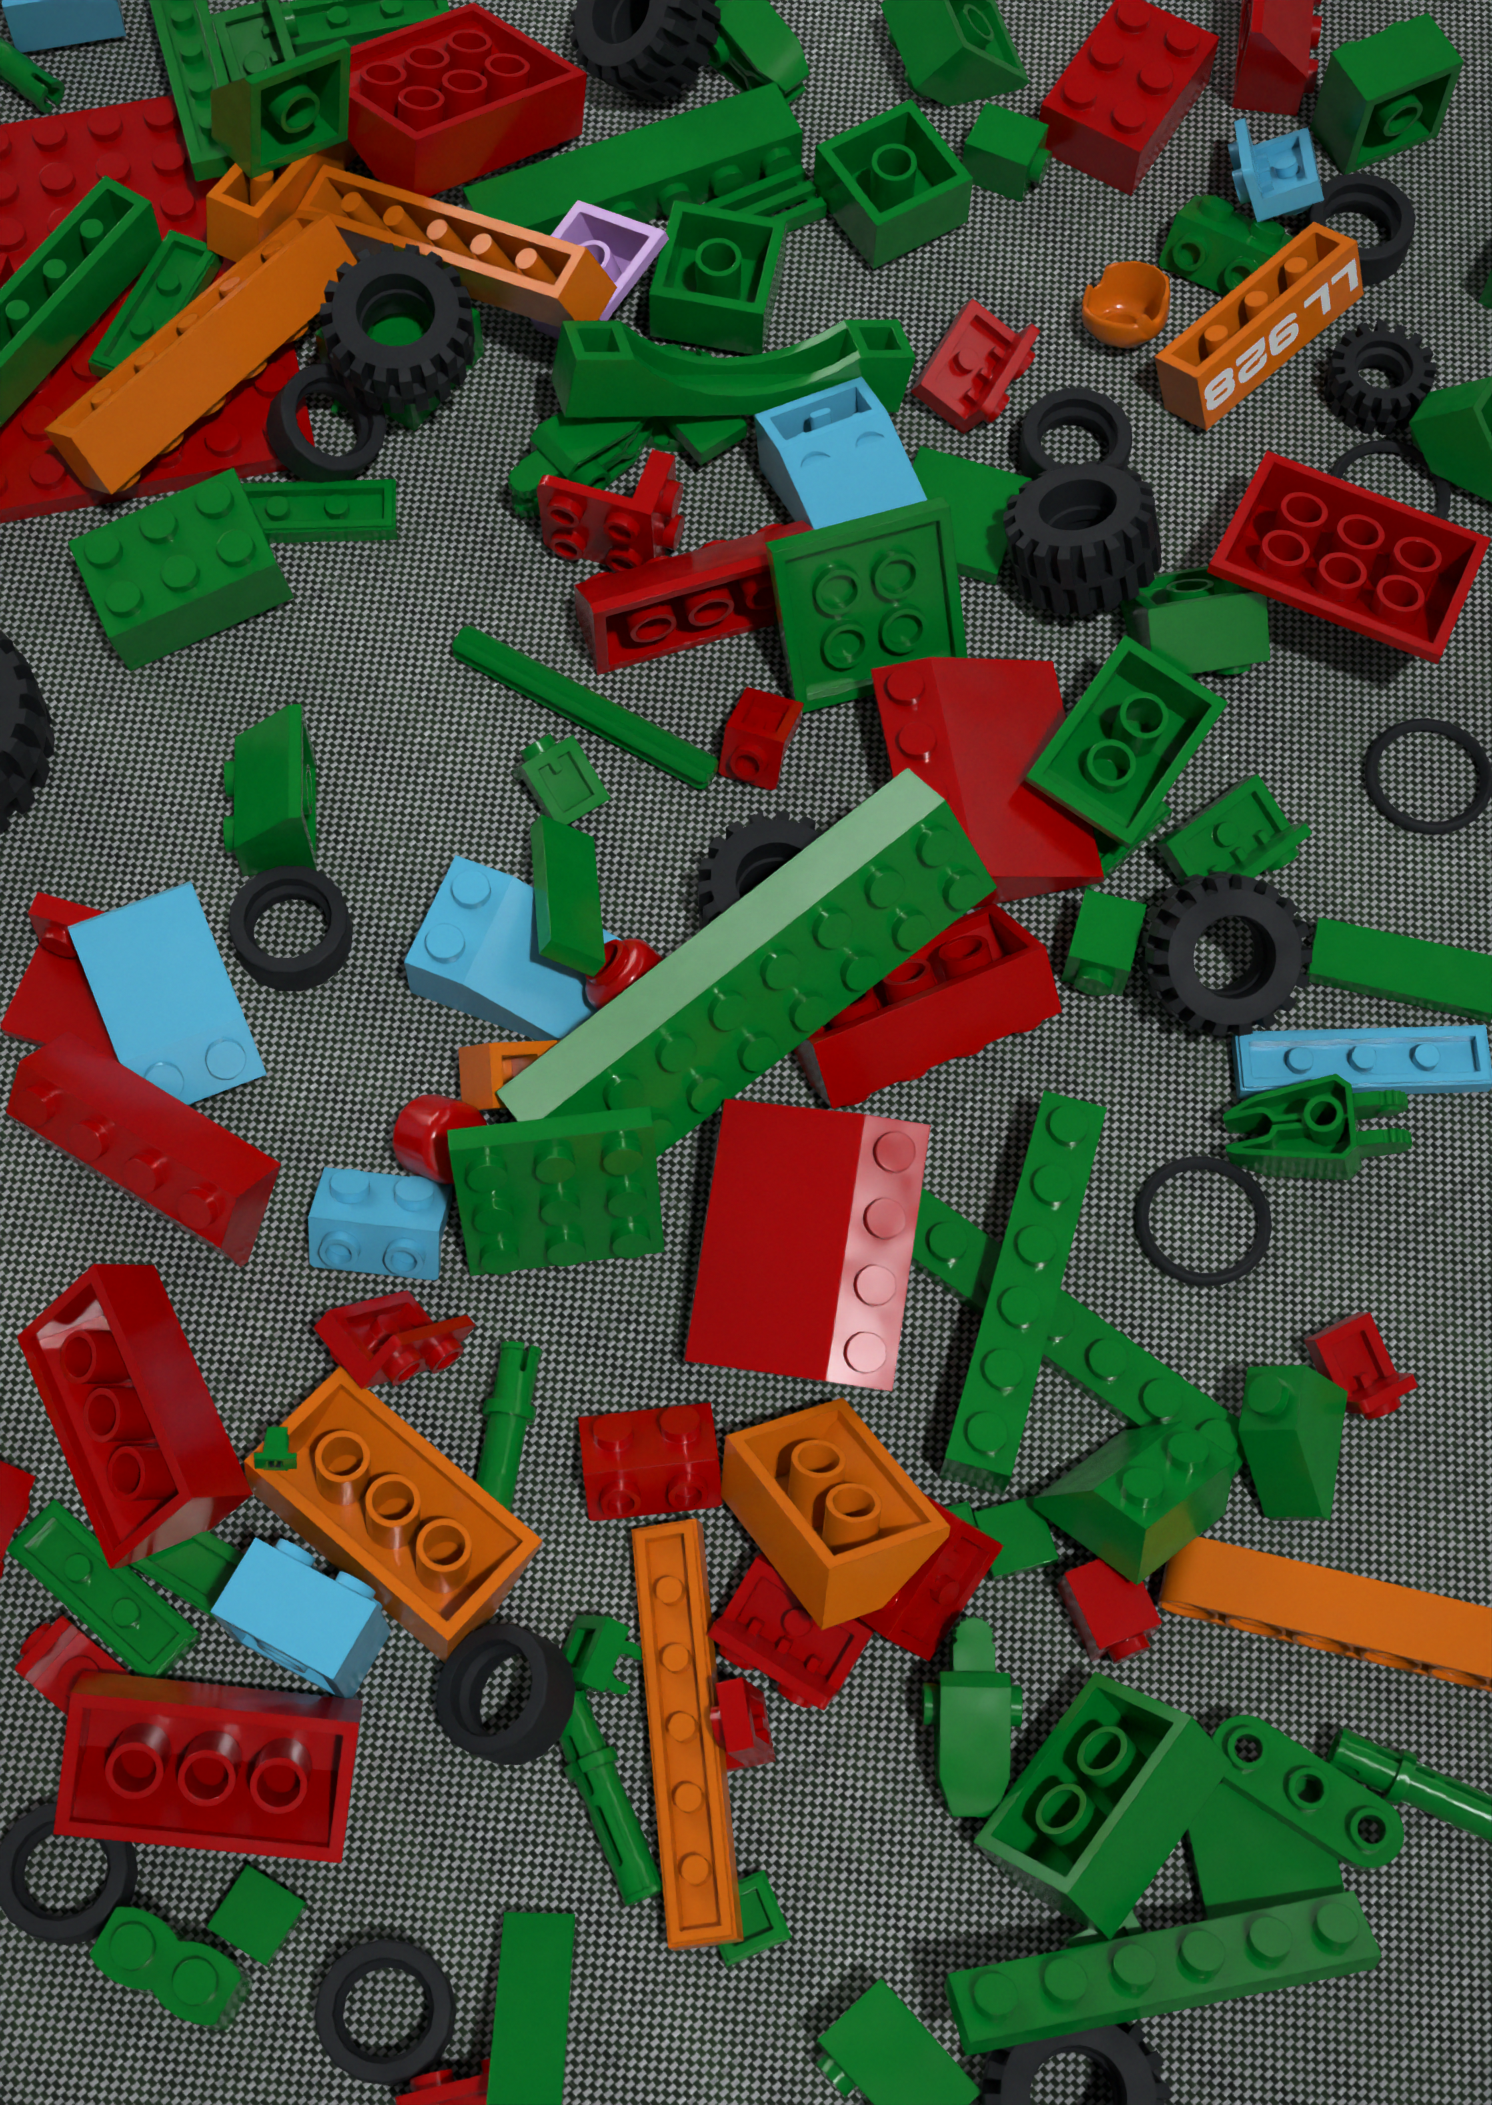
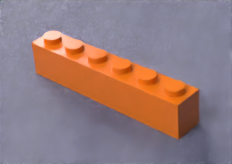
[295,164,617,328]
[44,210,357,495]

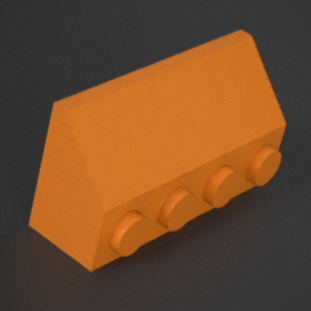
[244,1366,543,1664]

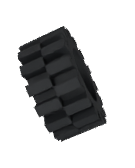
[1323,321,1437,435]

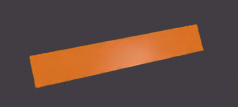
[631,1518,744,1951]

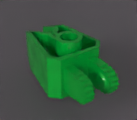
[708,0,810,105]
[507,411,654,520]
[1223,1074,1412,1180]
[922,1615,1023,1817]

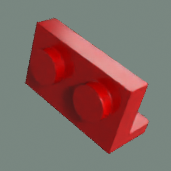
[910,298,1041,434]
[313,1290,476,1390]
[578,1402,722,1521]
[707,1552,875,1710]

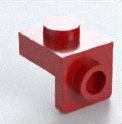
[1304,1312,1418,1420]

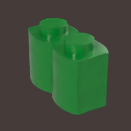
[89,1906,254,2031]

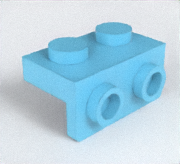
[1228,118,1324,222]
[308,1167,452,1280]

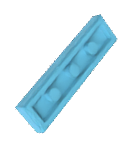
[1231,1025,1492,1099]

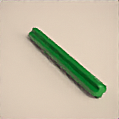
[452,626,718,789]

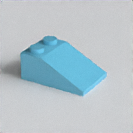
[404,855,622,1041]
[68,881,267,1105]

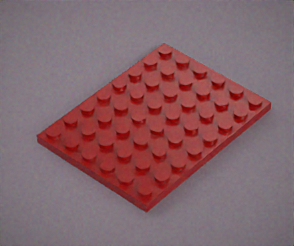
[0,95,316,524]

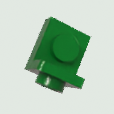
[511,733,611,825]

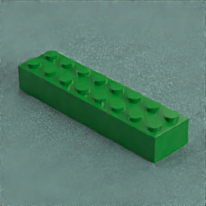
[496,768,997,1158]

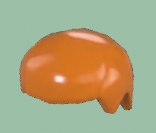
[1081,261,1171,349]

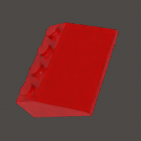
[348,2,587,198]
[1207,451,1492,665]
[871,657,1104,909]
[683,1099,931,1392]

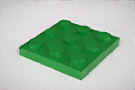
[765,496,968,713]
[447,1106,665,1276]

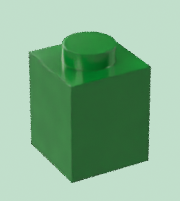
[962,102,1052,203]
[1061,889,1147,996]

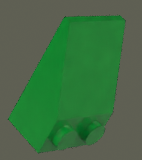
[1024,635,1228,849]

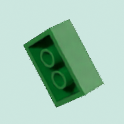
[68,468,294,671]
[973,1671,1233,1940]

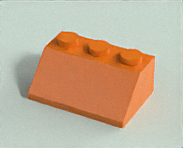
[720,1397,950,1630]

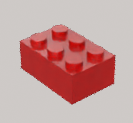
[1039,0,1220,196]

